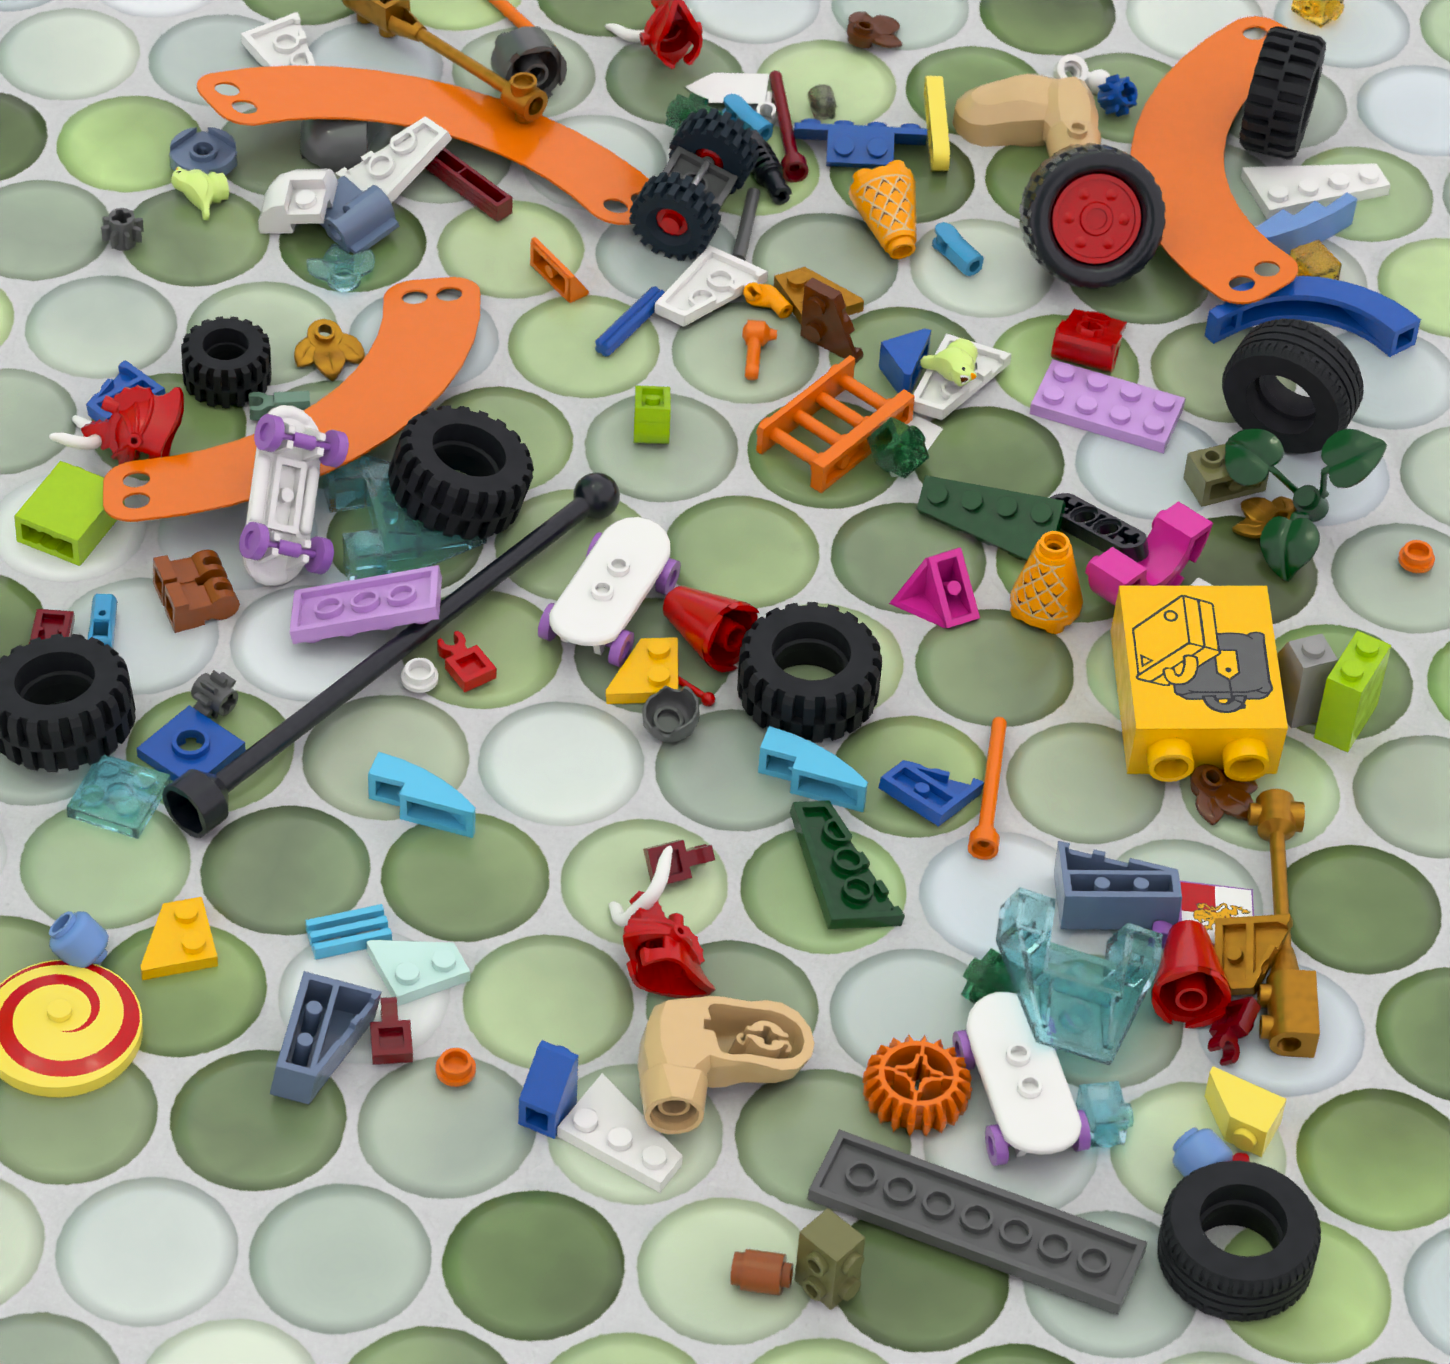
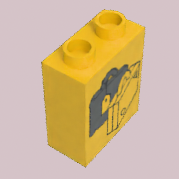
[1110,586,1288,782]

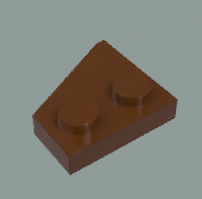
[800,277,863,364]

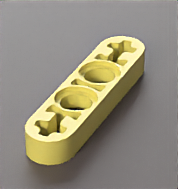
[924,76,950,171]

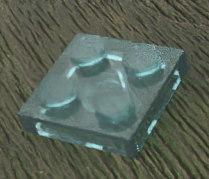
[67,755,171,839]

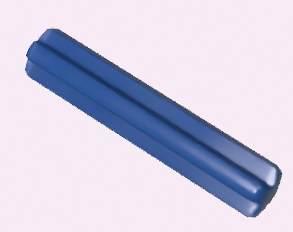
[595,286,665,356]

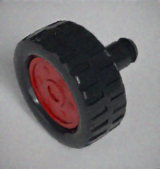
[1019,143,1166,289]

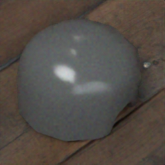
[642,685,700,742]

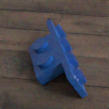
[794,119,928,168]

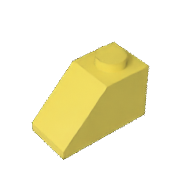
[1205,1066,1287,1157]

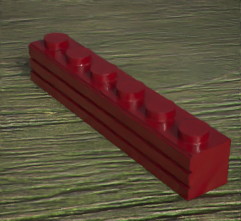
[425,148,513,222]

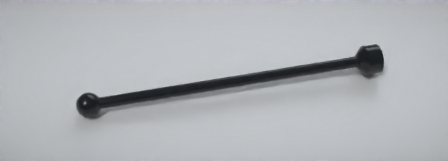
[162,472,620,838]

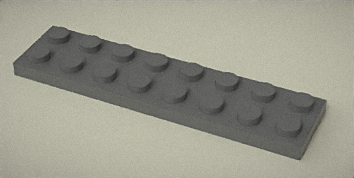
[807,1129,1147,1314]

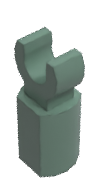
[249,391,310,421]

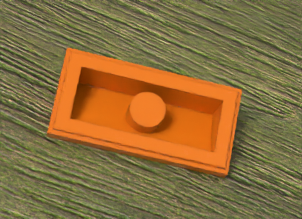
[530,237,589,303]

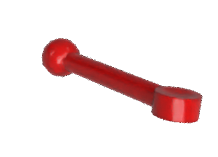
[679,676,716,707]

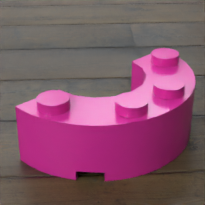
[1085,501,1213,606]

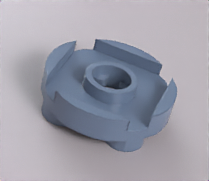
[169,127,238,175]

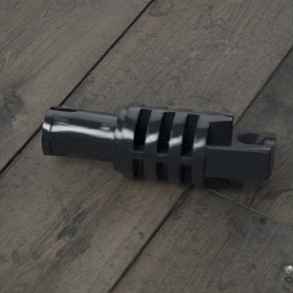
[750,130,792,205]

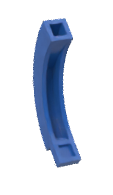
[1205,276,1421,357]

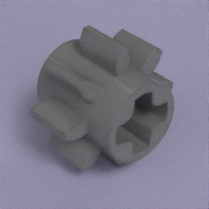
[101,208,144,251]
[191,670,238,719]

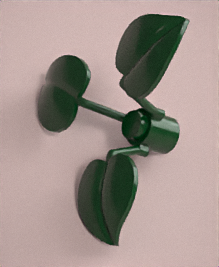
[1225,429,1387,582]

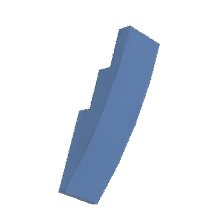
[1256,192,1357,255]

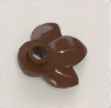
[846,11,903,48]
[1190,764,1258,825]

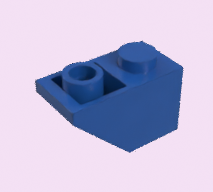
[518,1040,579,1139]

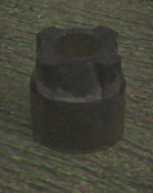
[807,84,837,120]

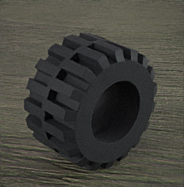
[181,316,272,408]

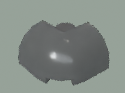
[300,119,368,173]

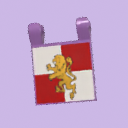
[1149,881,1254,949]

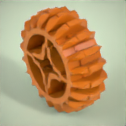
[863,1034,972,1137]

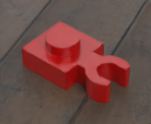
[437,631,497,693]

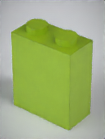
[14,461,125,566]
[1314,630,1392,753]

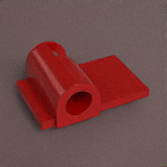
[1051,309,1127,373]

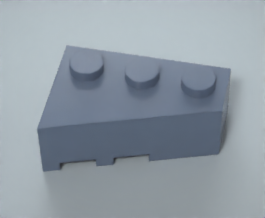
[1054,841,1182,930]
[270,971,382,1104]

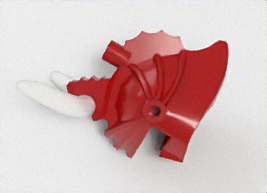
[605,0,703,69]
[49,385,184,465]
[608,846,716,998]

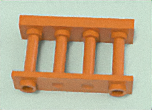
[756,355,915,493]

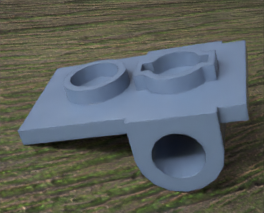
[320,175,400,257]

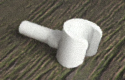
[756,91,776,124]

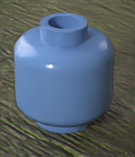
[49,911,109,968]
[1172,1127,1233,1177]

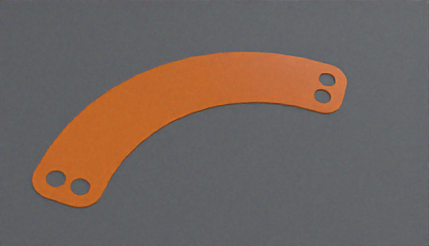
[1130,16,1298,304]
[197,65,649,225]
[103,277,480,522]

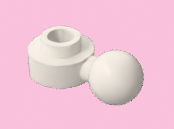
[1053,54,1110,95]

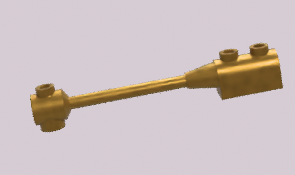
[342,0,548,124]
[1247,789,1320,1058]

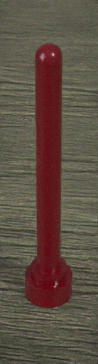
[769,70,809,182]

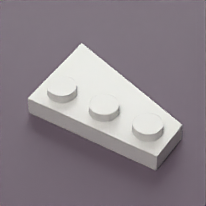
[557,1073,683,1193]

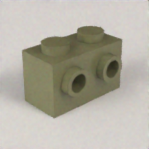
[1183,444,1269,507]
[794,1208,865,1310]

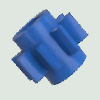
[1097,74,1138,117]

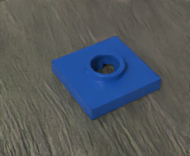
[137,705,246,781]

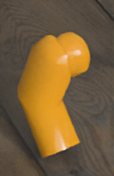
[743,282,793,319]

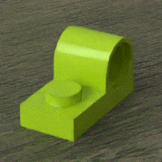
[633,385,671,444]

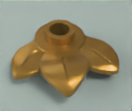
[294,319,365,381]
[1232,496,1297,538]

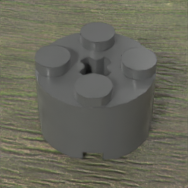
[491,26,567,98]

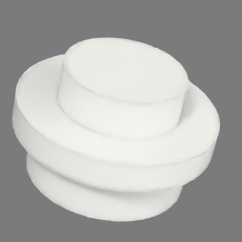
[401,658,438,693]

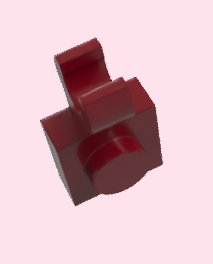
[643,839,715,884]
[1207,996,1261,1066]
[370,997,413,1065]

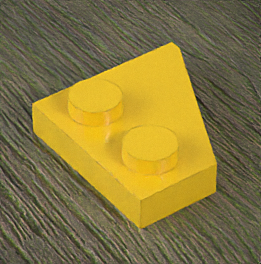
[606,637,679,704]
[141,896,218,980]

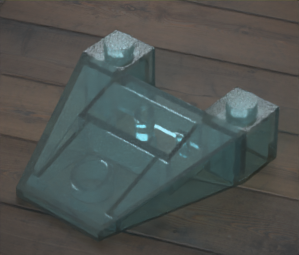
[322,454,487,581]
[996,887,1163,1065]

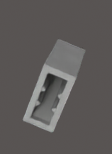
[1277,634,1338,728]

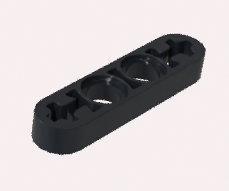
[1050,493,1149,562]

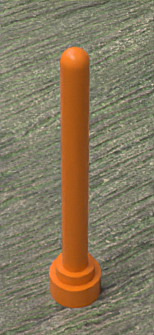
[968,717,1007,860]

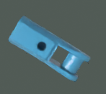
[721,94,773,141]
[932,222,984,276]
[88,594,118,648]

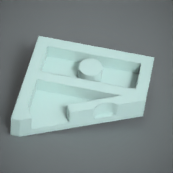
[367,940,470,1006]

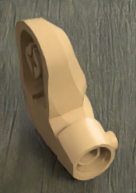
[952,73,1101,158]
[637,996,815,1134]

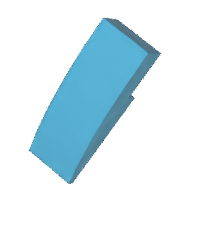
[758,726,868,812]
[368,752,476,838]

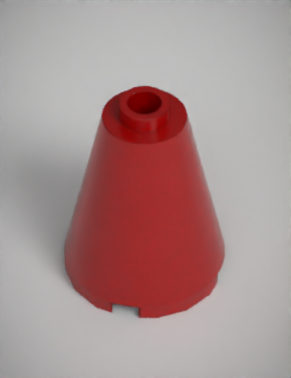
[663,586,759,673]
[1151,920,1232,1028]

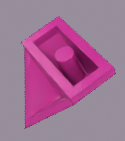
[889,547,980,628]

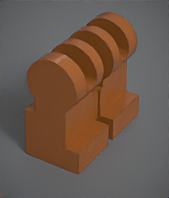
[153,549,240,633]

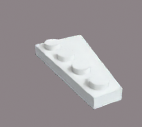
[1241,164,1391,220]

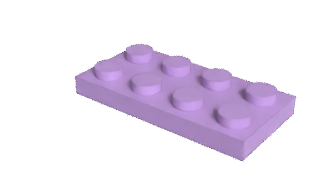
[1030,359,1186,454]
[290,565,442,644]

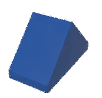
[879,328,931,393]

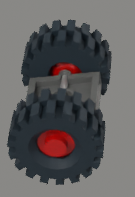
[629,108,759,261]

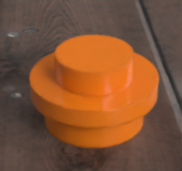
[1398,540,1435,573]
[435,1048,476,1087]

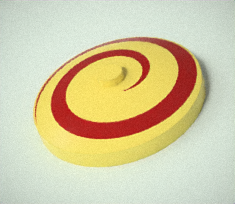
[0,960,143,1097]

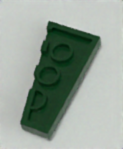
[917,475,1066,561]
[790,801,905,930]

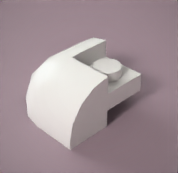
[258,169,338,234]

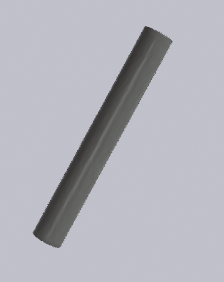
[733,188,760,261]

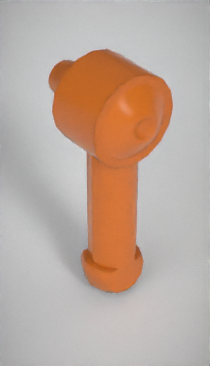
[742,320,777,381]

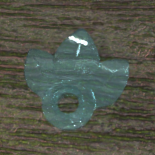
[307,244,375,292]

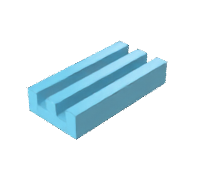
[305,904,392,960]

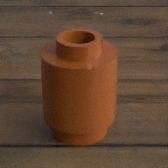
[730,1249,794,1296]

